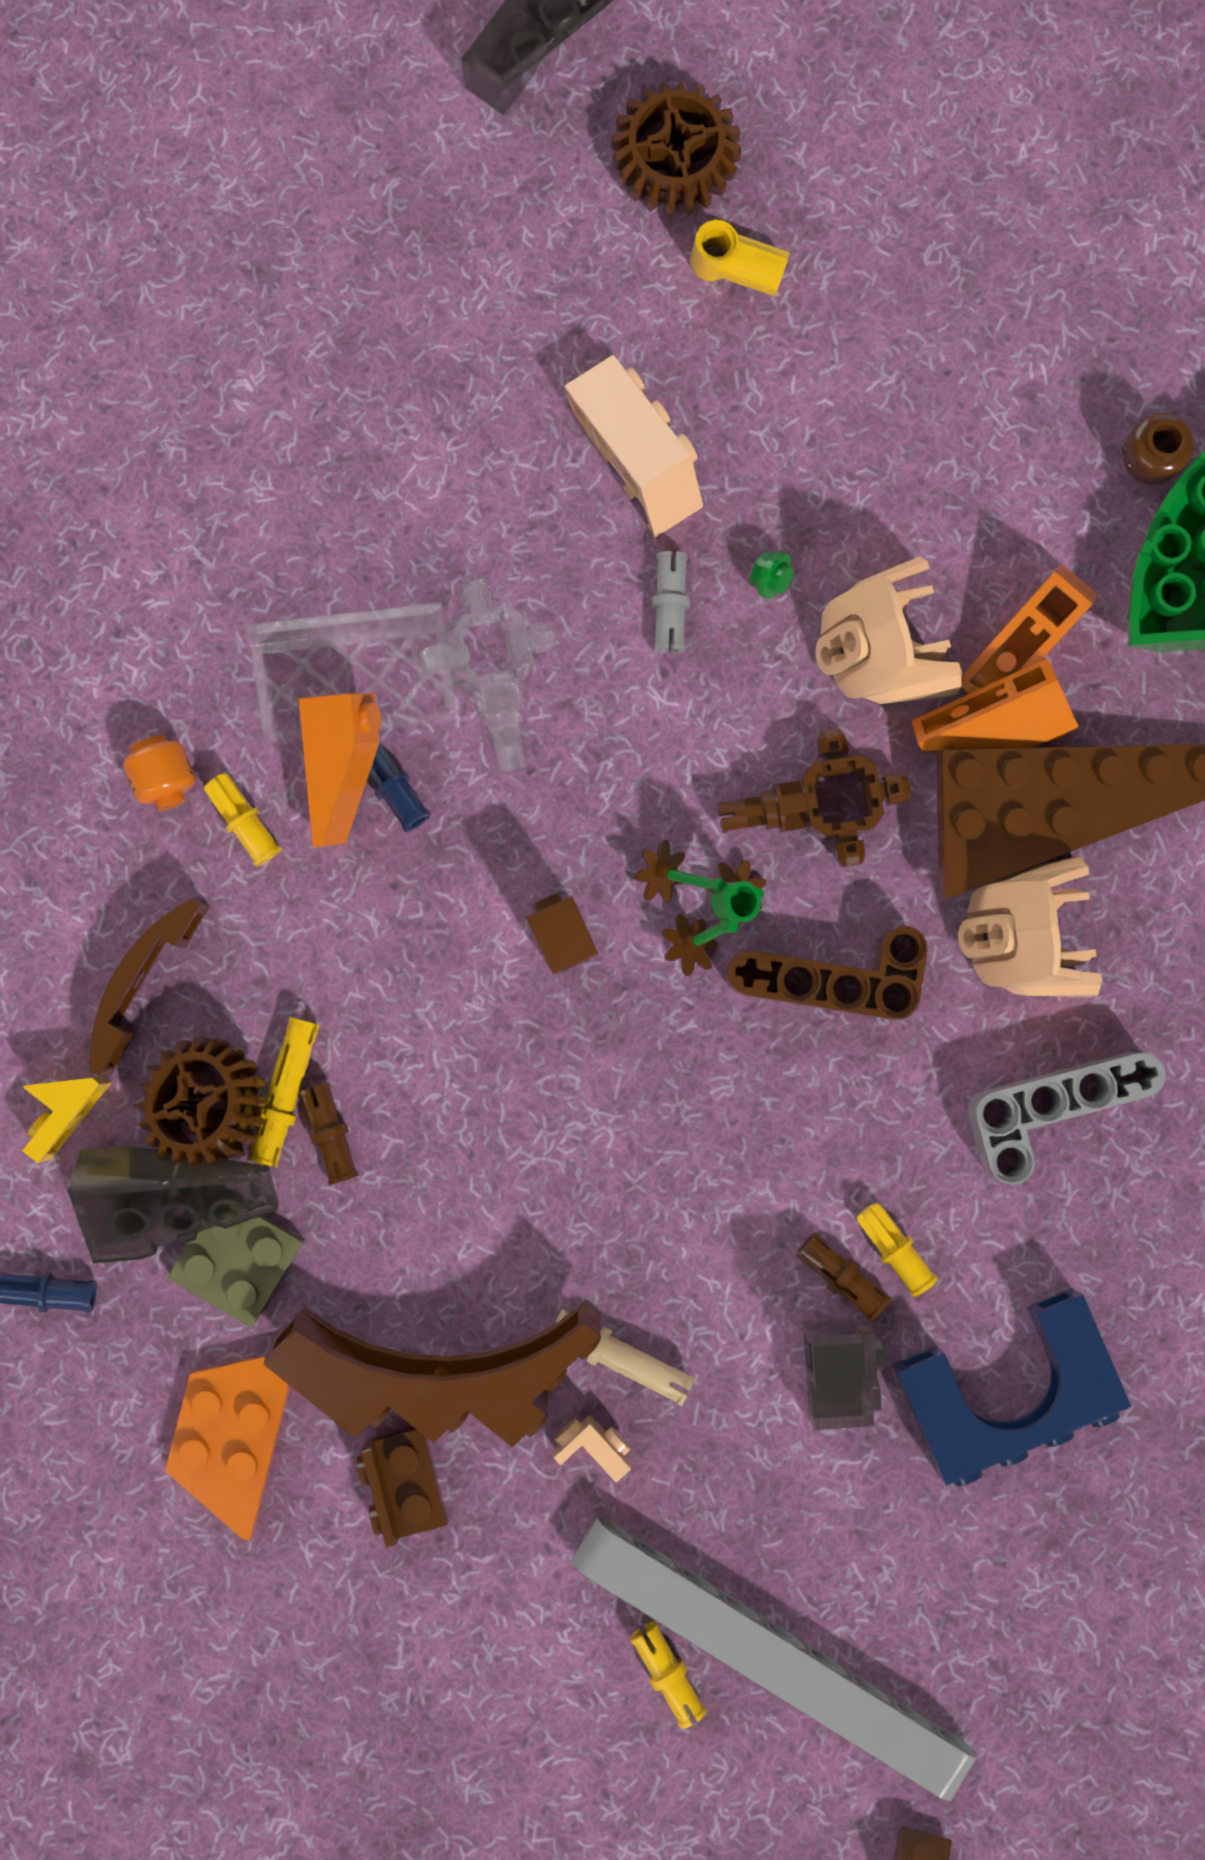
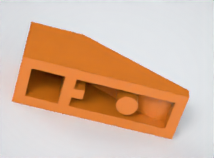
[961,563,1098,694]
[911,658,1078,751]
[299,693,381,847]

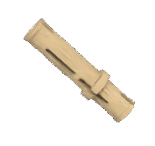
[556,1309,695,1407]

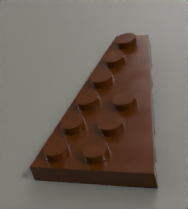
[936,744,1205,900]

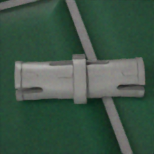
[652,551,690,653]

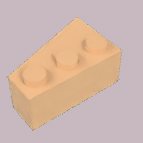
[564,355,703,537]

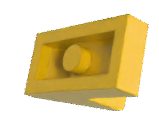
[22,1077,112,1163]

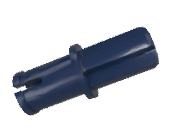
[368,743,431,832]
[0,1272,97,1313]

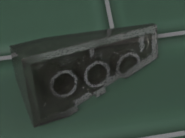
[67,1146,279,1264]

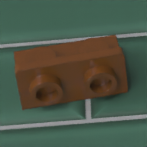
[356,1427,449,1548]

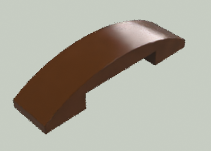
[90,899,210,1076]

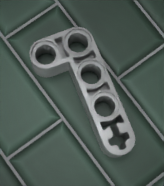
[968,1052,1166,1185]

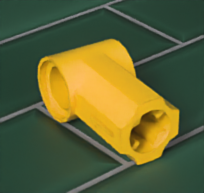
[690,219,790,297]

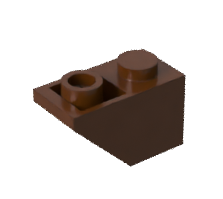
[526,893,598,975]

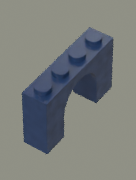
[891,1288,1131,1486]

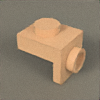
[553,1414,631,1483]

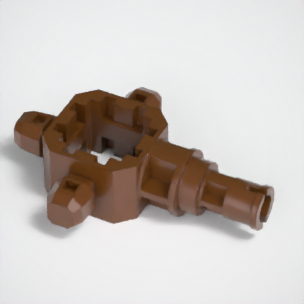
[717,729,911,868]

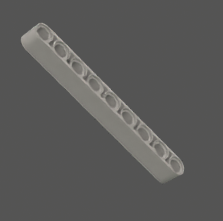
[571,1516,977,1801]

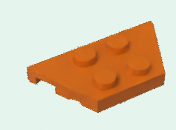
[165,1356,290,1541]

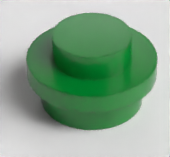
[750,551,794,599]

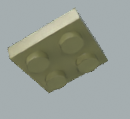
[167,1191,305,1328]

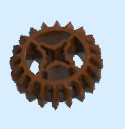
[612,79,741,217]
[136,1036,270,1172]

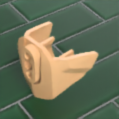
[815,556,962,704]
[958,857,1102,998]

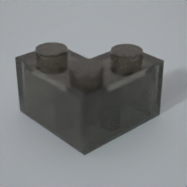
[802,1317,885,1430]

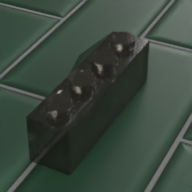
[461,0,614,115]

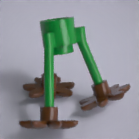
[634,840,766,976]

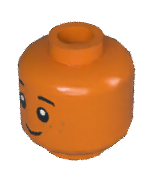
[123,735,196,811]

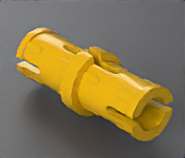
[629,1621,707,1729]

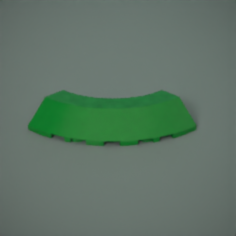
[1128,450,1205,653]

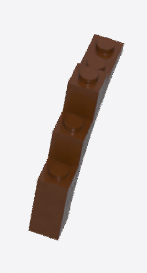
[263,1300,601,1447]

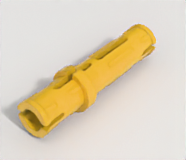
[246,1017,320,1168]

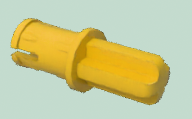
[204,773,282,867]
[857,1203,938,1297]

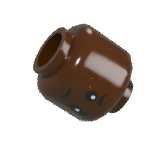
[1122,413,1194,485]

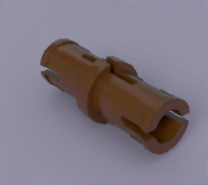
[299,1082,359,1186]
[795,1232,891,1321]

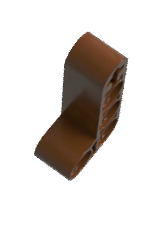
[725,926,928,1020]

